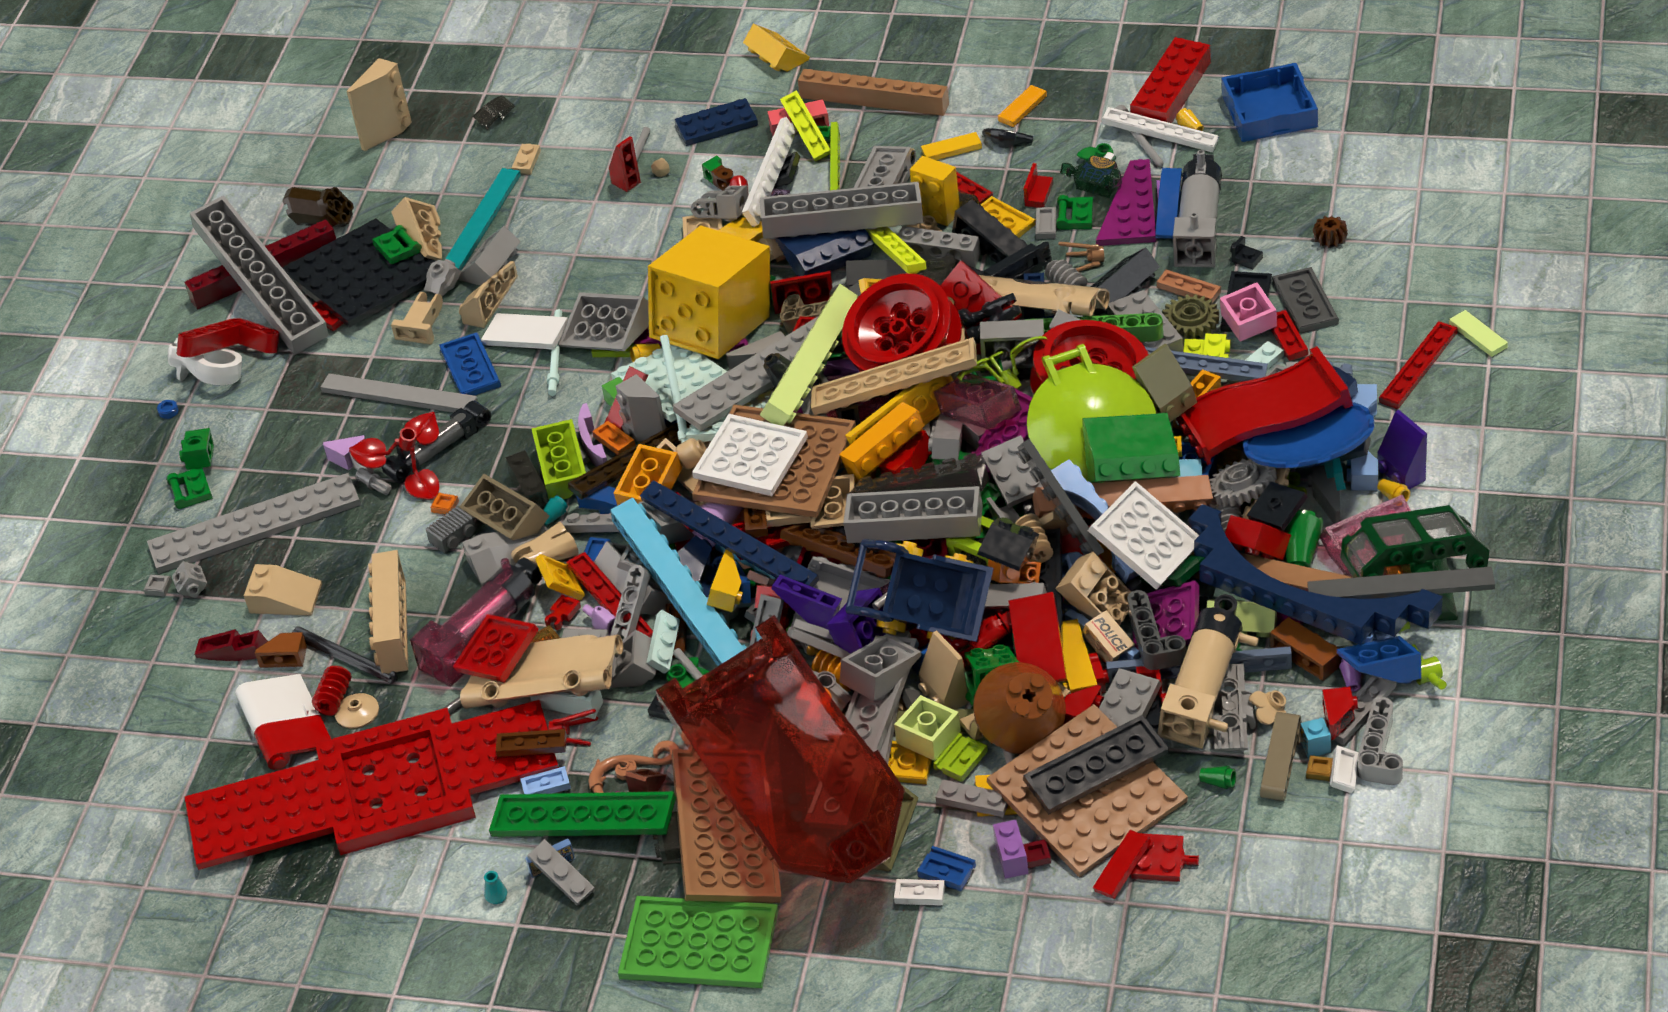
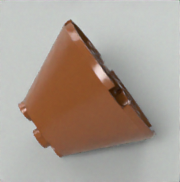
[973,662,1066,754]

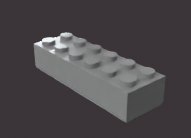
[843,486,983,543]

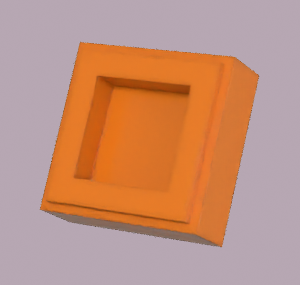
[430,493,459,515]

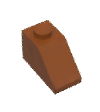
[255,632,307,668]

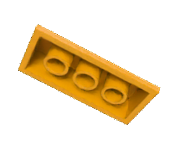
[839,402,925,486]

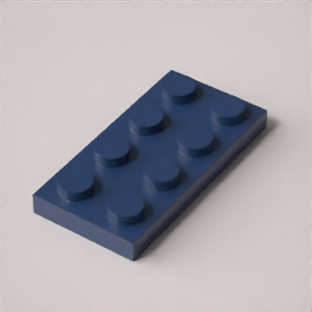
[675,98,758,146]

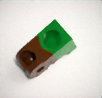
[702,155,734,191]

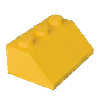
[743,23,810,72]

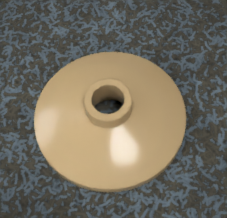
[335,693,379,729]

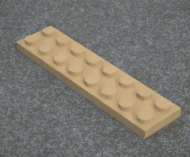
[811,337,977,415]

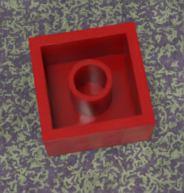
[1225,515,1291,560]

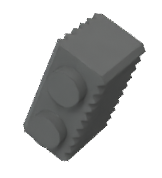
[426,506,477,554]

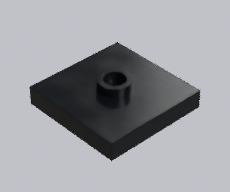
[1247,481,1308,531]

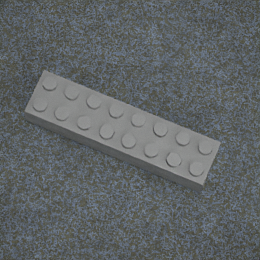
[760,182,923,239]

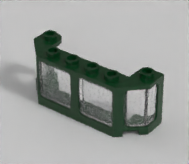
[1340,505,1490,578]

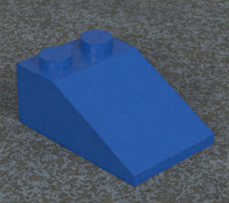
[1337,636,1421,684]

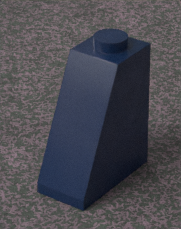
[677,535,712,585]

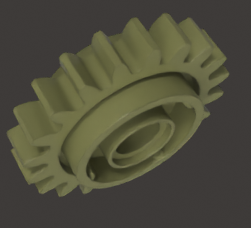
[1162,294,1219,340]

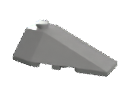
[462,525,548,587]

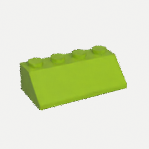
[531,419,586,500]

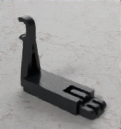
[945,242,1052,280]

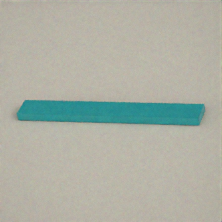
[445,168,521,271]

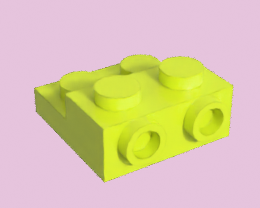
[1183,334,1230,358]

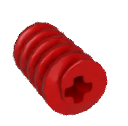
[312,666,352,716]

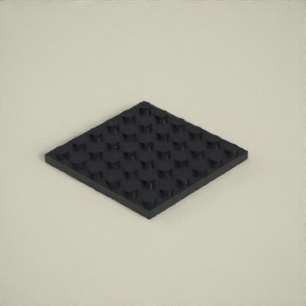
[282,219,434,328]

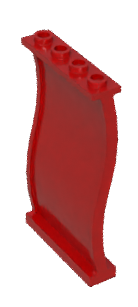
[1175,346,1353,465]

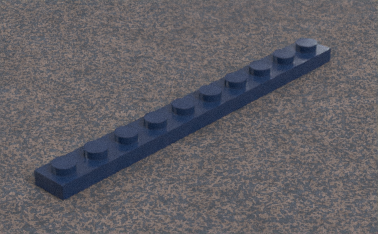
[640,480,820,587]

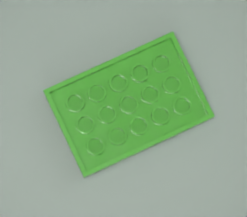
[618,896,778,988]

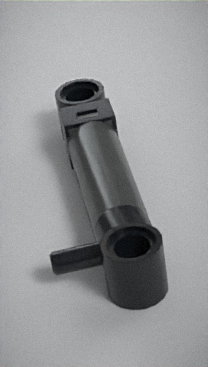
[382,400,492,483]

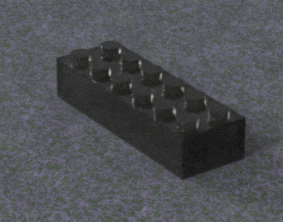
[849,453,990,494]

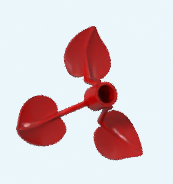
[349,412,439,499]

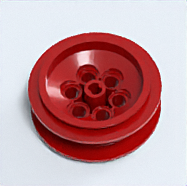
[842,273,962,390]
[1030,320,1149,395]

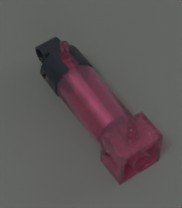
[410,557,543,687]

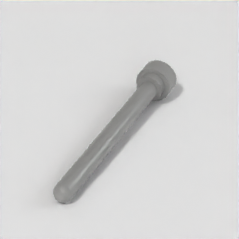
[1114,105,1164,167]

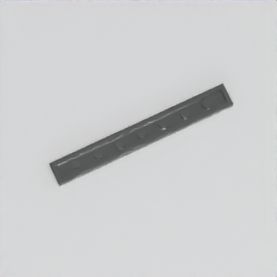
[1307,567,1495,599]

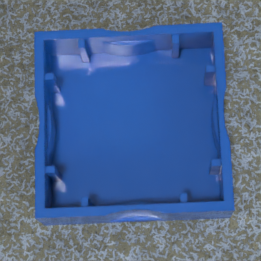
[1221,63,1318,142]

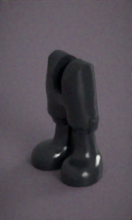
[958,293,1022,344]

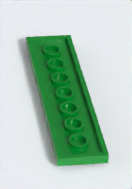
[489,791,676,837]

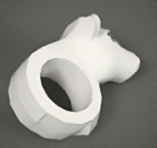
[167,338,242,385]

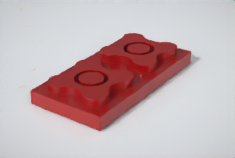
[940,261,1022,326]

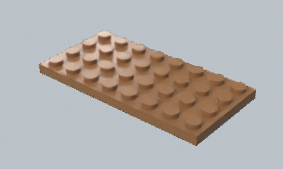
[671,749,781,903]

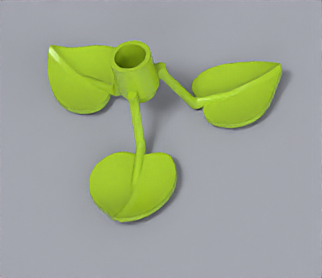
[957,336,1048,394]

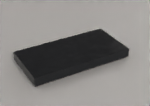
[1220,271,1272,334]

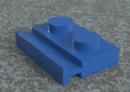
[917,846,976,891]

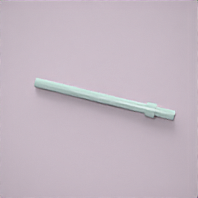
[547,309,563,396]
[660,335,689,443]

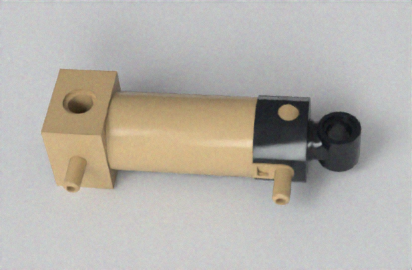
[1158,594,1259,749]

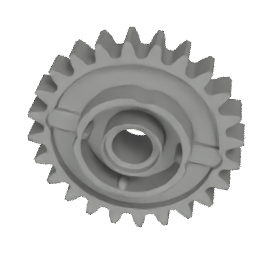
[1209,459,1277,507]

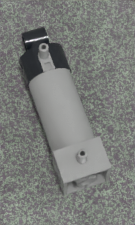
[1173,150,1222,267]

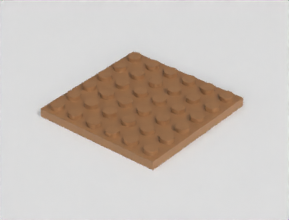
[692,405,856,518]
[987,705,1188,878]

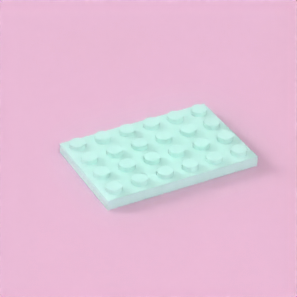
[611,344,727,422]

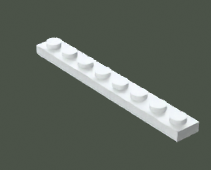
[742,117,797,227]

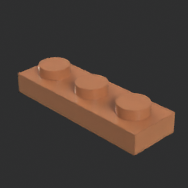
[1156,270,1221,304]

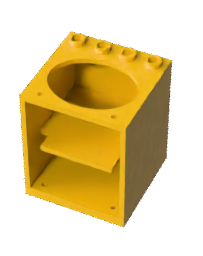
[648,225,770,359]

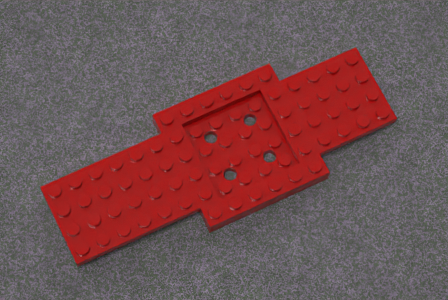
[184,699,559,870]

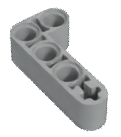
[1358,697,1403,785]

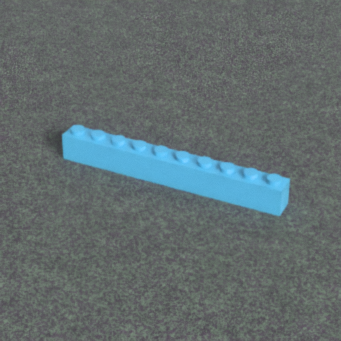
[611,498,748,679]

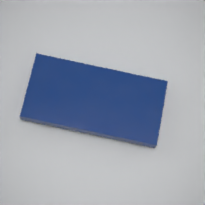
[439,332,501,396]

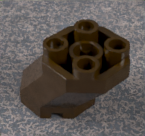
[283,187,354,227]

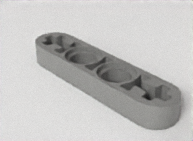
[610,565,650,641]

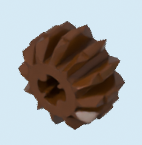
[1313,215,1348,248]

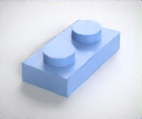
[520,766,571,794]

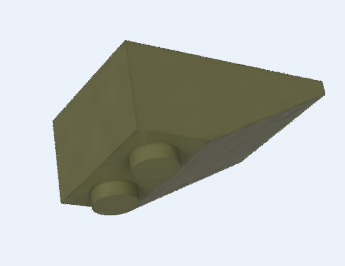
[1132,344,1197,422]

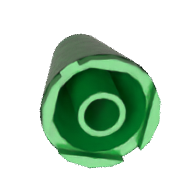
[1283,509,1323,568]

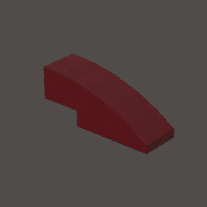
[194,629,268,661]

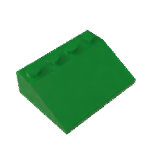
[1082,413,1181,483]

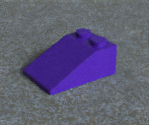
[1377,410,1427,490]

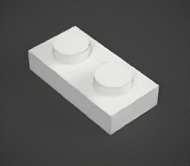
[894,879,945,906]

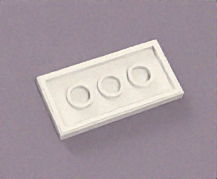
[481,313,568,349]

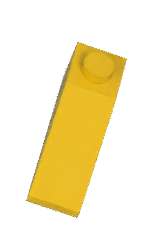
[707,549,743,612]

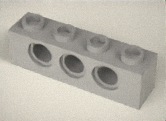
[898,226,981,267]

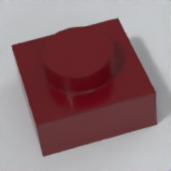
[1023,839,1051,868]

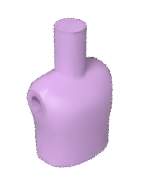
[582,604,615,636]

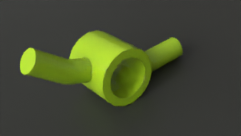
[1412,644,1447,690]

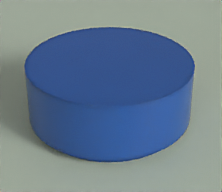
[157,400,179,419]

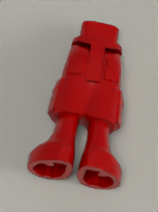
[941,610,1012,668]

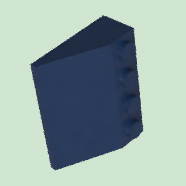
[775,229,874,277]

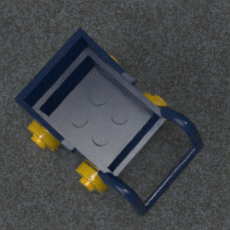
[845,538,994,642]

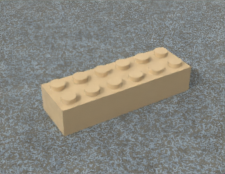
[368,550,408,674]

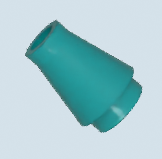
[543,496,568,527]
[484,871,507,904]

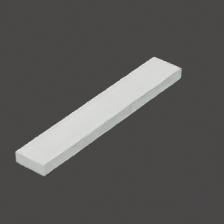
[1102,107,1219,152]

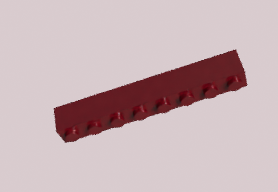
[184,220,336,310]

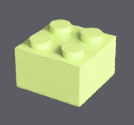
[894,695,961,761]

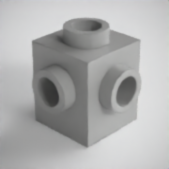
[172,561,207,598]

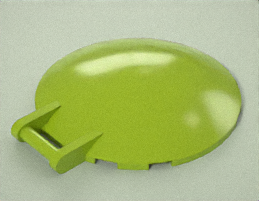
[1027,344,1156,482]

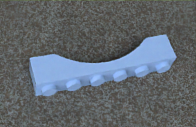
[1347,384,1378,491]
[1051,459,1139,584]

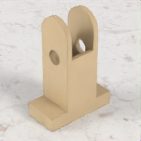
[391,292,443,344]

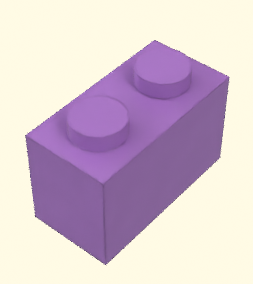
[993,820,1028,879]

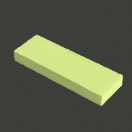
[1449,310,1508,357]

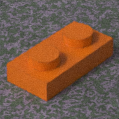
[592,421,635,455]

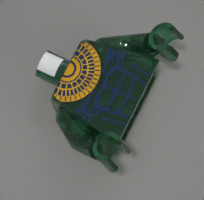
[1060,152,1122,198]

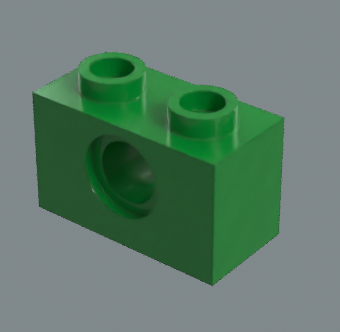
[179,428,214,470]

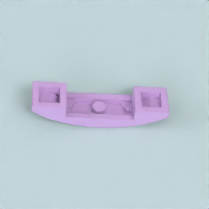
[578,403,607,467]

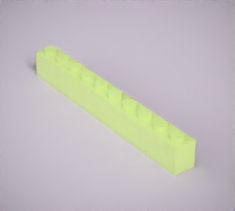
[760,284,859,426]

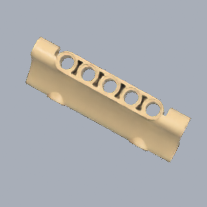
[460,634,623,709]

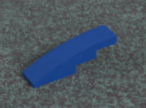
[1156,168,1182,239]

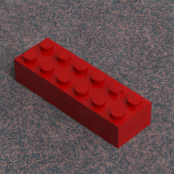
[1130,37,1211,123]

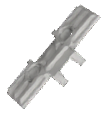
[1208,664,1256,751]

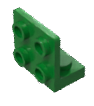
[964,645,1019,693]

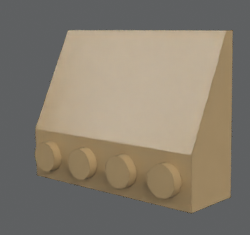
[347,58,412,151]

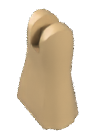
[511,522,579,563]

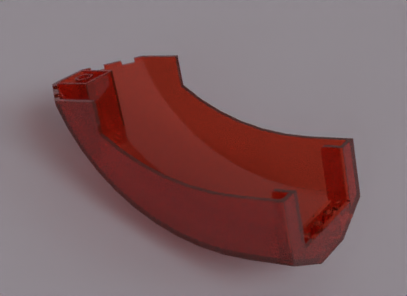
[656,615,905,884]

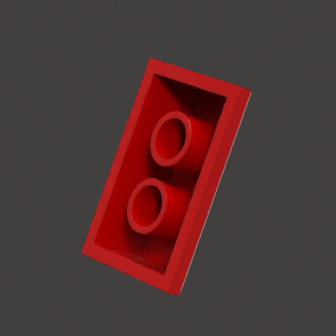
[770,271,833,314]

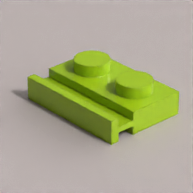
[933,733,988,782]

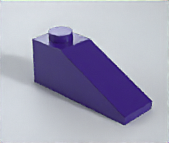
[771,575,842,629]

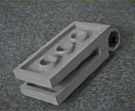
[854,146,916,188]

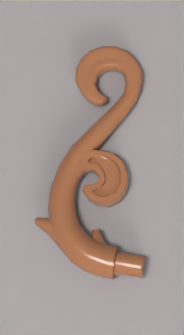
[588,740,679,793]

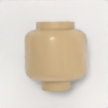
[676,438,706,470]

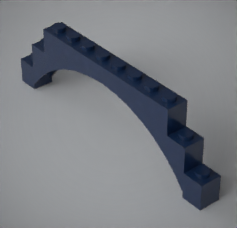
[1188,504,1443,645]

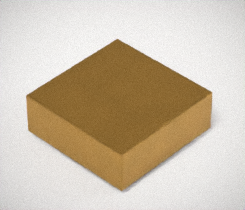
[1306,755,1333,782]

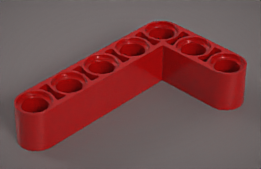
[176,318,279,357]

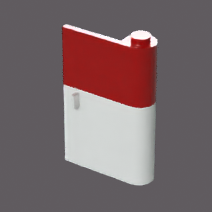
[235,674,331,770]

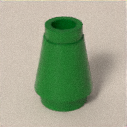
[1199,766,1236,789]

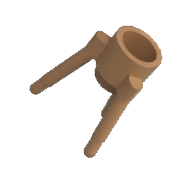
[1058,242,1104,272]

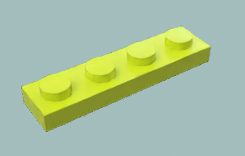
[780,90,830,162]

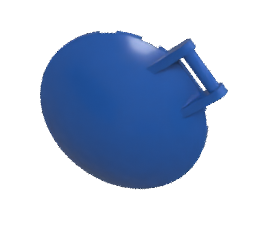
[1243,402,1375,469]

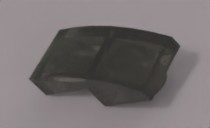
[472,95,515,129]

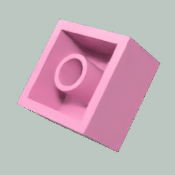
[1220,283,1277,342]

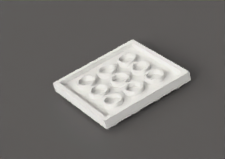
[692,414,808,496]
[1087,481,1199,590]

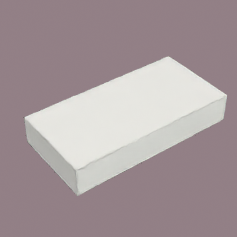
[1330,745,1359,794]

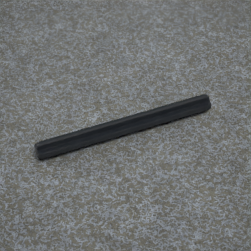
[292,626,398,684]

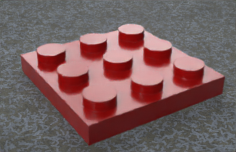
[453,614,539,683]

